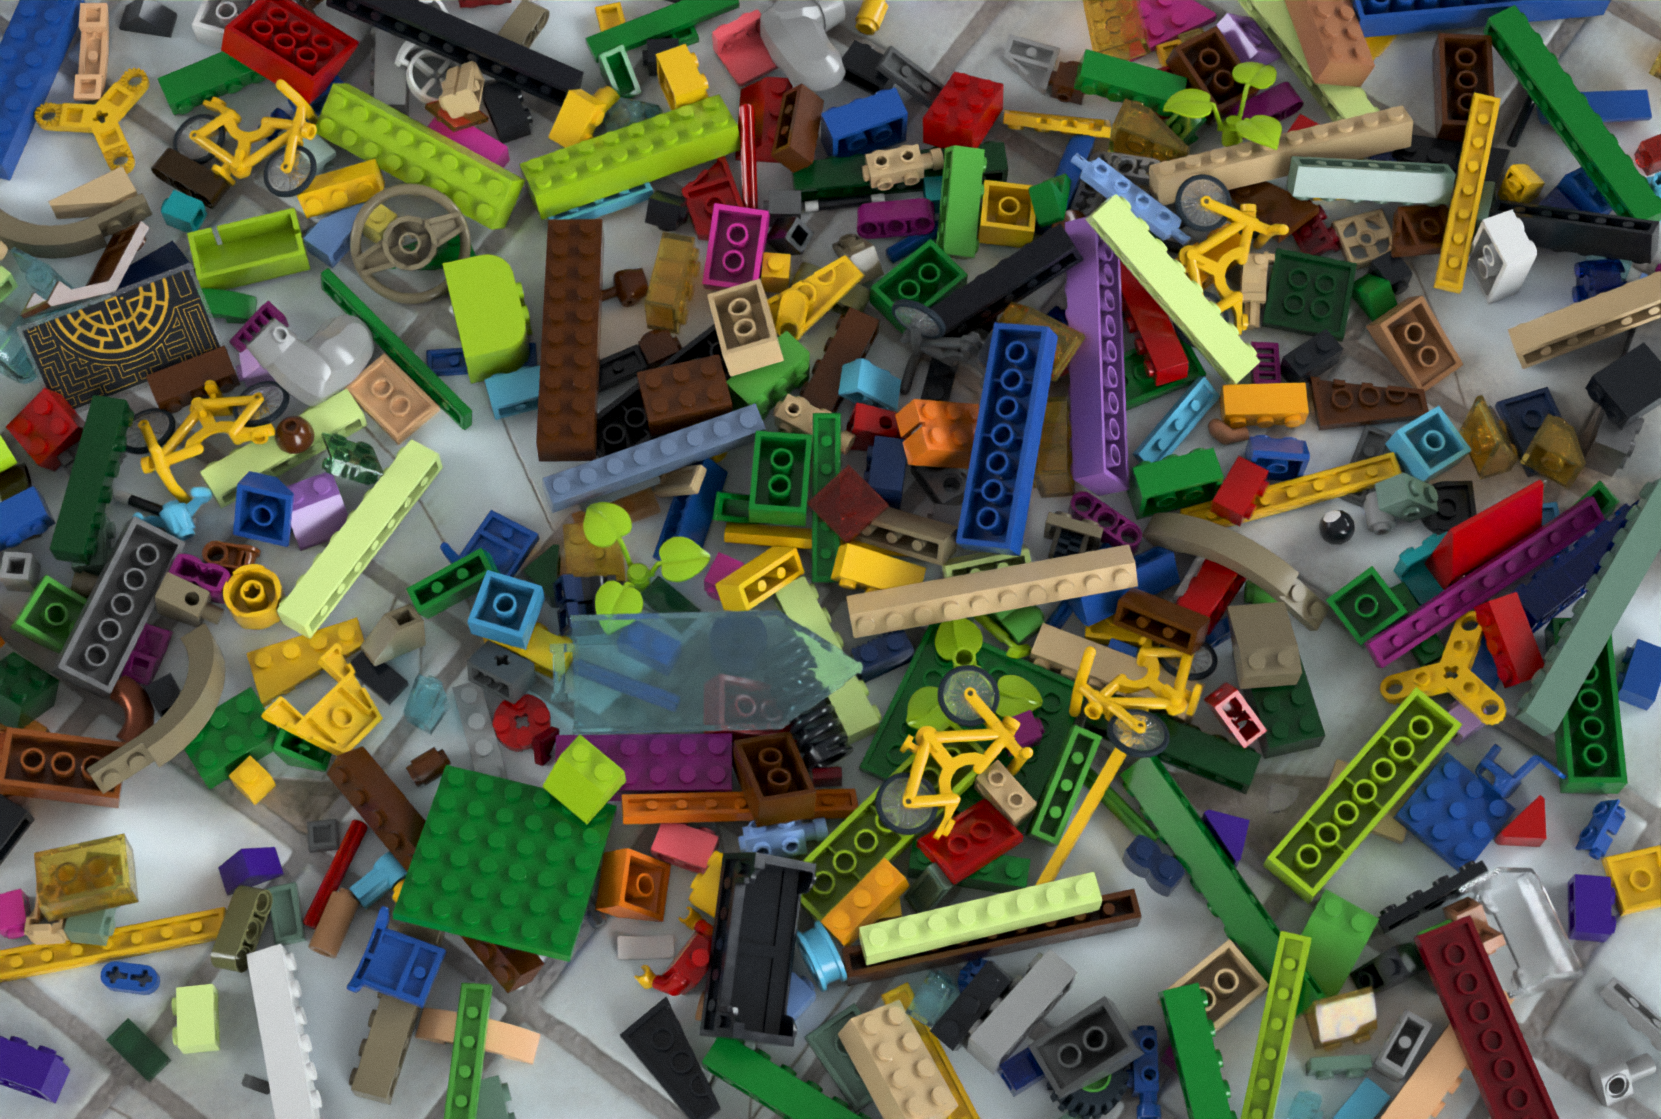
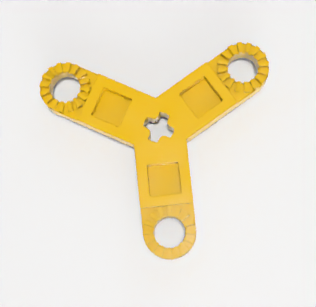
[34,67,150,174]
[1380,611,1507,726]

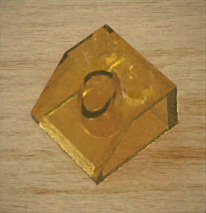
[1520,413,1586,490]
[563,523,626,582]
[1304,987,1378,1052]

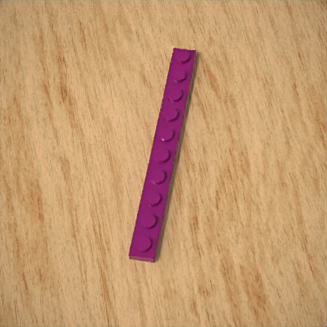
[1364,496,1606,668]

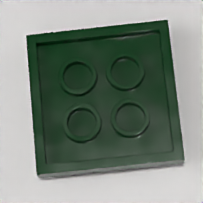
[1262,248,1357,342]

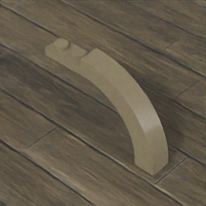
[0,193,153,259]
[1142,513,1330,631]
[87,623,226,794]

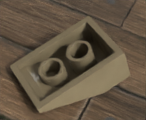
[1227,602,1302,689]

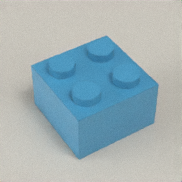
[467,570,545,650]

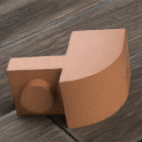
[1442,897,1506,955]

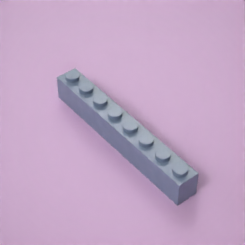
[542,403,766,513]

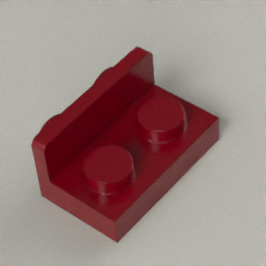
[1292,199,1340,256]

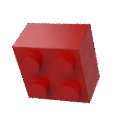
[6,388,85,471]

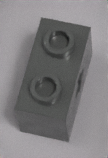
[467,640,536,704]

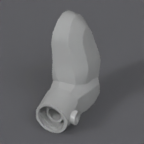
[760,0,846,91]
[246,314,375,406]

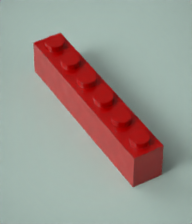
[1120,260,1189,386]

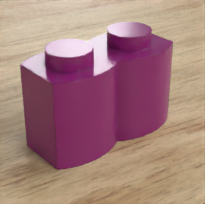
[169,554,231,604]

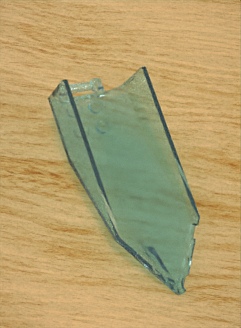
[550,610,863,735]

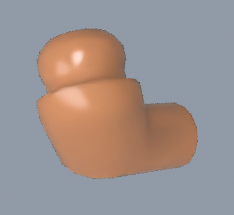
[1208,418,1249,445]

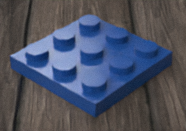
[1393,752,1516,872]

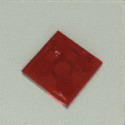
[807,464,889,544]

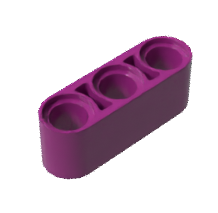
[1225,81,1304,139]
[857,198,935,239]
[1068,491,1142,555]

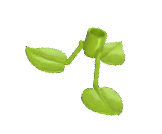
[1163,62,1282,150]
[583,502,710,634]
[906,618,1043,730]

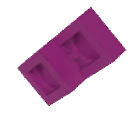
[121,623,173,685]

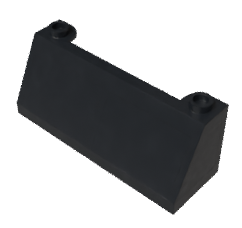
[699,852,816,1047]

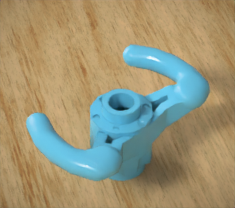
[132,487,213,541]

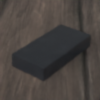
[350,651,409,705]

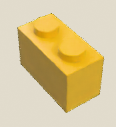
[548,89,607,148]

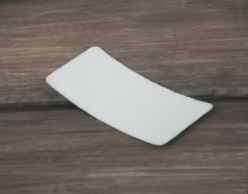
[617,934,674,960]

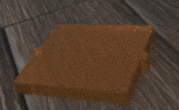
[425,100,489,132]

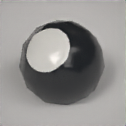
[1319,510,1355,545]

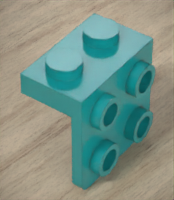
[1393,531,1447,606]

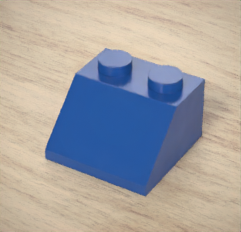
[1245,435,1310,481]
[233,471,294,547]

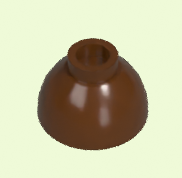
[275,416,315,454]

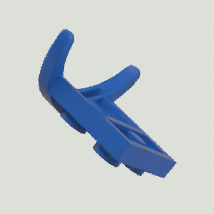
[440,510,540,577]
[347,906,446,1008]

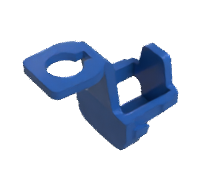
[1475,744,1567,799]

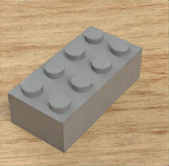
[966,949,1078,1075]

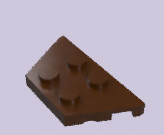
[1391,204,1474,258]

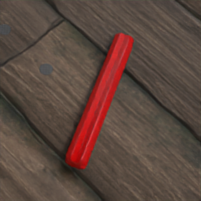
[739,104,758,209]
[303,820,368,930]

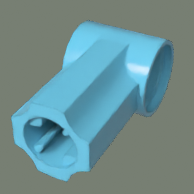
[349,851,407,909]

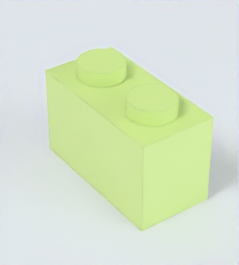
[172,984,220,1054]

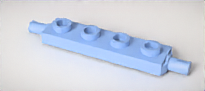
[1071,153,1191,247]

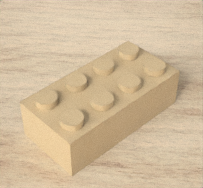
[838,1000,959,1119]

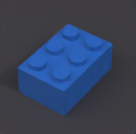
[821,87,908,158]

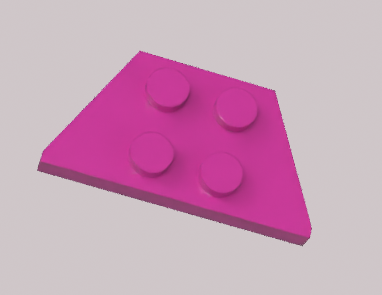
[1124,0,1217,62]

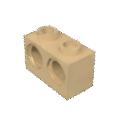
[974,760,1037,828]

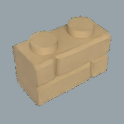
[439,61,485,119]

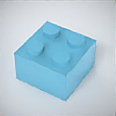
[1385,406,1472,483]

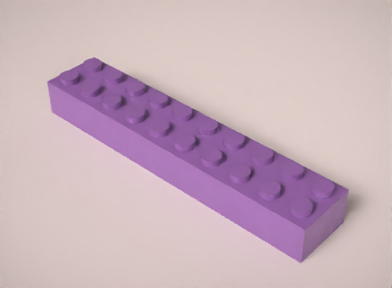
[1065,216,1129,496]

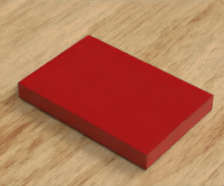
[916,798,1023,885]

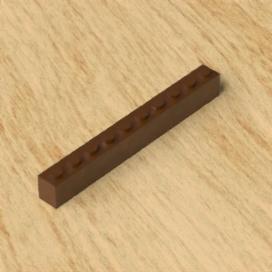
[327,746,545,993]
[841,889,1142,986]

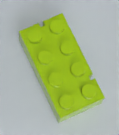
[187,208,311,290]

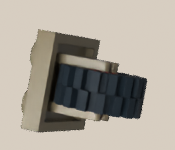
[1043,511,1104,559]

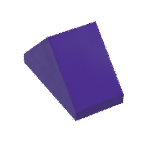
[1201,810,1250,867]
[218,847,284,896]

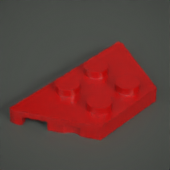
[681,156,744,241]

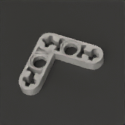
[1071,151,1161,217]

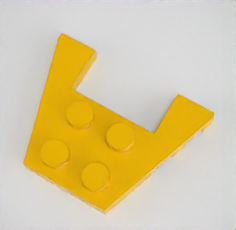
[261,642,383,756]

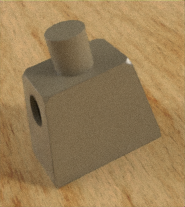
[155,572,225,628]

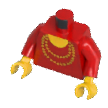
[634,907,714,996]

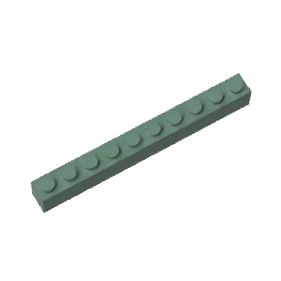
[1515,478,1661,737]

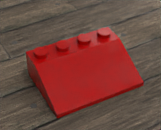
[221,0,359,105]
[1424,480,1544,590]

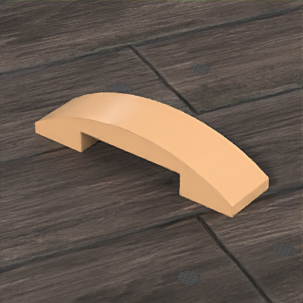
[73,3,109,101]
[415,1008,541,1064]

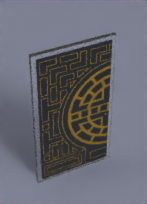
[16,262,228,414]

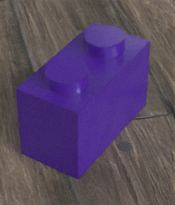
[1568,874,1616,942]

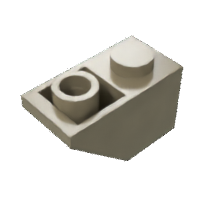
[832,233,884,285]
[361,604,426,667]

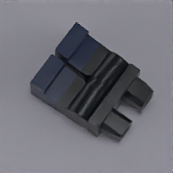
[553,574,625,636]

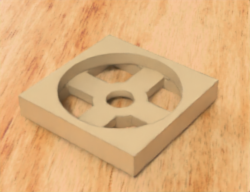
[1331,208,1392,270]

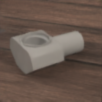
[1589,1053,1656,1107]

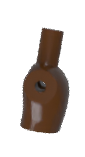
[602,268,651,307]

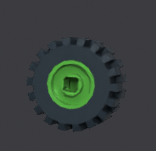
[1047,1065,1129,1119]

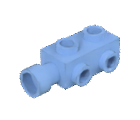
[738,817,828,858]

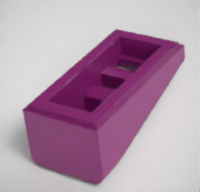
[229,300,289,353]
[1250,341,1281,384]

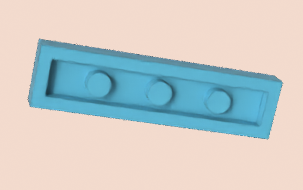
[547,182,654,220]
[1132,376,1220,463]

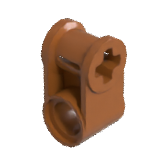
[202,541,261,576]

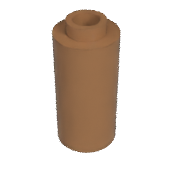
[308,888,360,959]

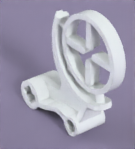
[394,0,473,106]

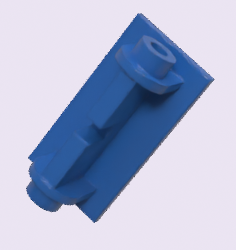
[1575,799,1626,860]

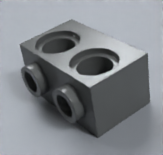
[911,465,967,506]

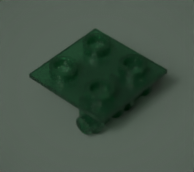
[321,432,384,486]

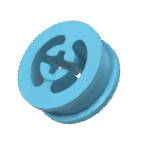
[796,920,847,992]

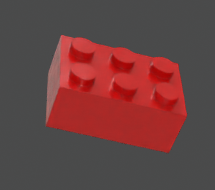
[923,71,1004,149]

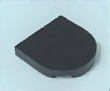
[1420,481,1477,535]

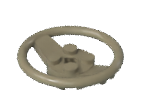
[350,184,471,304]

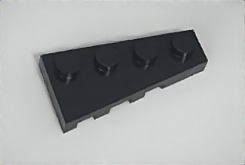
[1391,135,1510,190]
[1378,860,1489,934]
[620,996,721,1119]

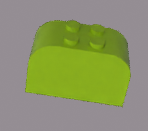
[442,254,533,384]

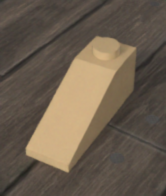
[48,166,138,219]

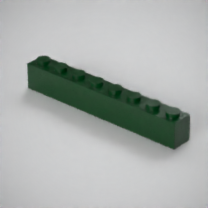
[792,141,1008,203]

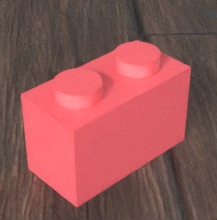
[651,823,720,874]

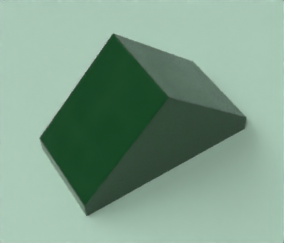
[523,544,561,608]

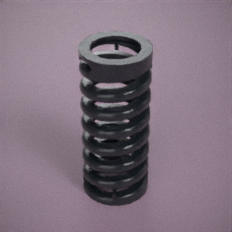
[756,638,854,772]

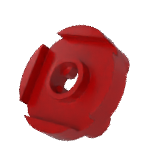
[493,694,551,752]

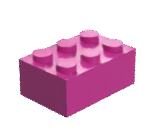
[702,203,770,291]

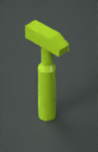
[974,614,1032,659]

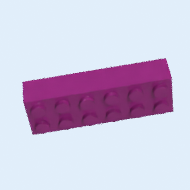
[555,733,733,801]

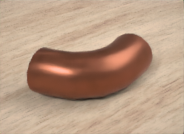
[110,675,155,742]

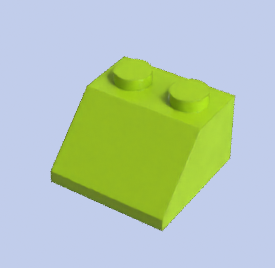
[543,734,626,824]

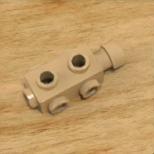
[862,144,944,191]
[772,394,856,455]

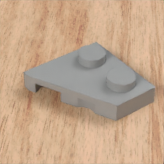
[1002,34,1060,95]

